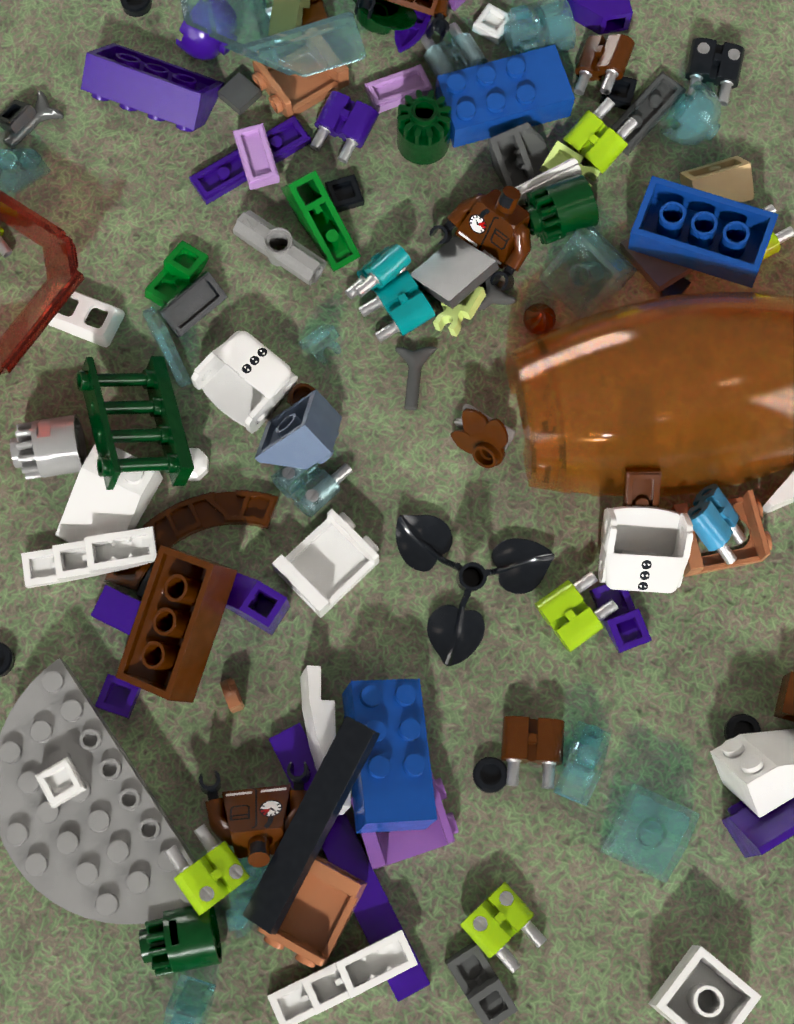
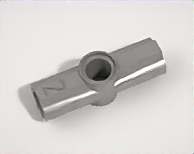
[233,210,326,286]

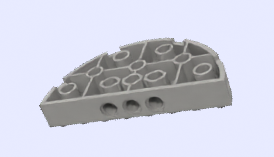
[0,658,197,924]

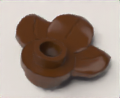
[450,409,508,468]

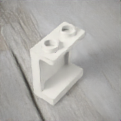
[272,509,379,618]

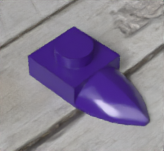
[394,10,434,53]

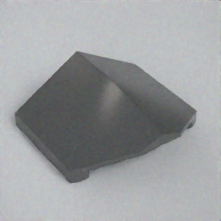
[488,122,549,187]

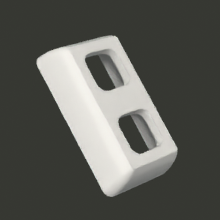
[44,286,125,347]

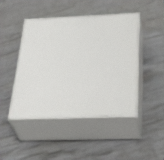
[472,3,514,45]
[35,757,87,808]

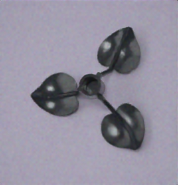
[396,515,555,666]

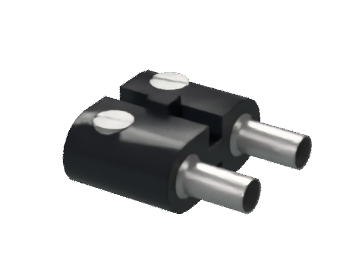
[685,38,745,106]

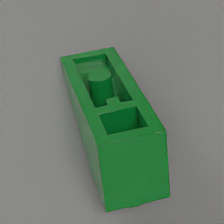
[281,170,361,272]

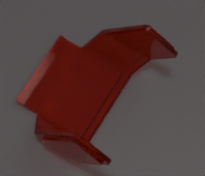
[0,190,85,375]

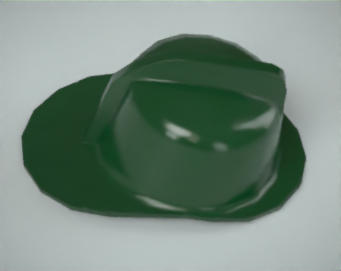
[353,0,417,35]

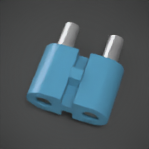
[688,484,746,565]

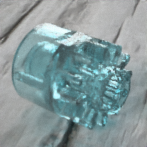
[504,0,576,55]

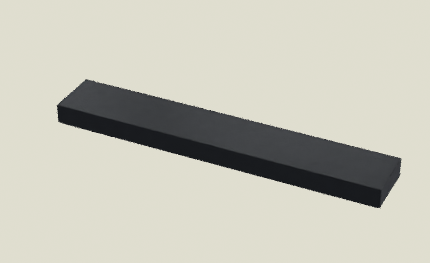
[243,716,380,935]

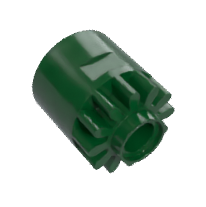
[397,90,451,165]
[523,174,599,244]
[139,906,222,977]

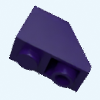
[562,0,633,35]
[226,573,290,635]

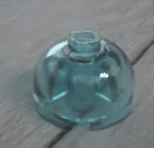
[660,80,721,147]

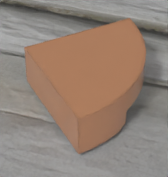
[220,677,245,713]

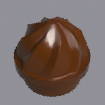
[523,303,556,335]

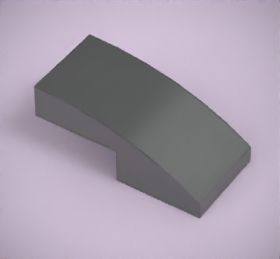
[445,941,518,1024]

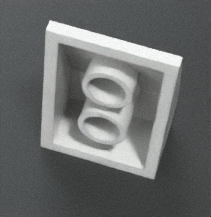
[55,444,163,543]
[710,729,794,818]

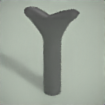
[3,91,64,149]
[478,275,517,311]
[395,346,437,410]

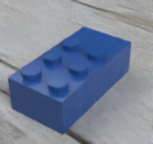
[435,44,575,148]
[628,176,779,288]
[342,679,437,834]

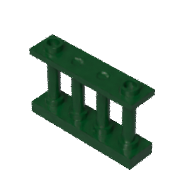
[77,356,194,490]

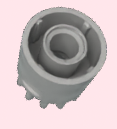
[10,414,87,480]

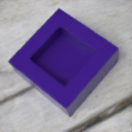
[95,674,141,719]

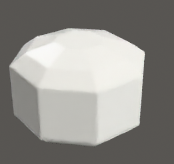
[188,448,209,481]

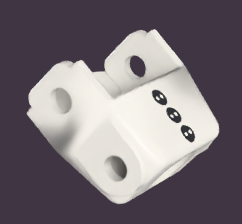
[191,330,298,434]
[598,506,693,593]

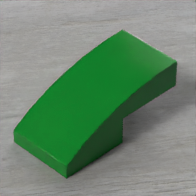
[145,240,209,307]

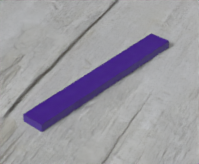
[269,723,430,1002]

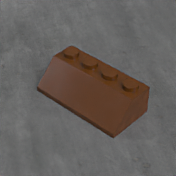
[116,545,238,703]

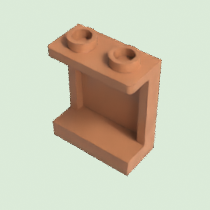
[252,24,349,119]
[257,855,368,968]

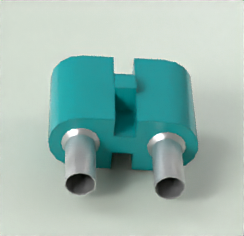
[345,244,411,299]
[358,270,436,343]

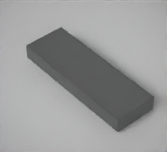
[610,72,686,155]

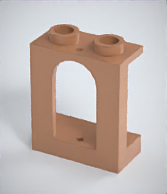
[671,489,772,577]

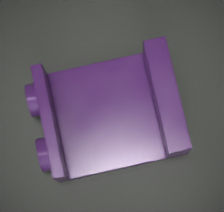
[351,771,459,870]

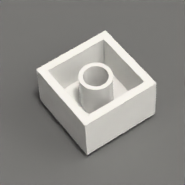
[648,945,762,1024]

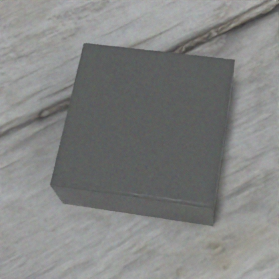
[217,72,262,115]

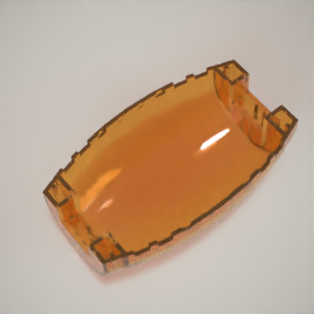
[505,291,794,497]

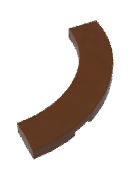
[105,490,279,591]

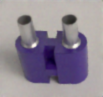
[310,91,379,163]

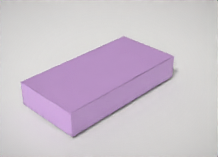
[364,64,433,113]
[233,123,280,190]

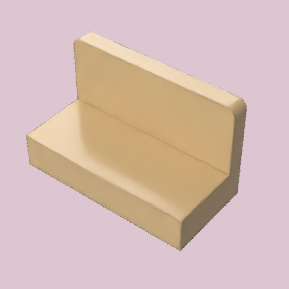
[680,155,754,203]

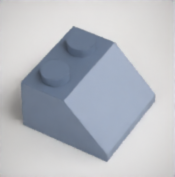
[255,389,342,470]

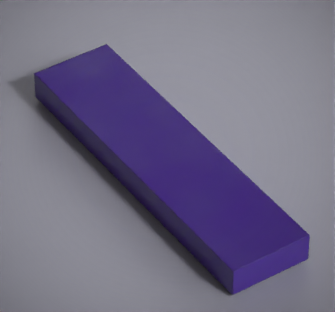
[189,116,311,205]

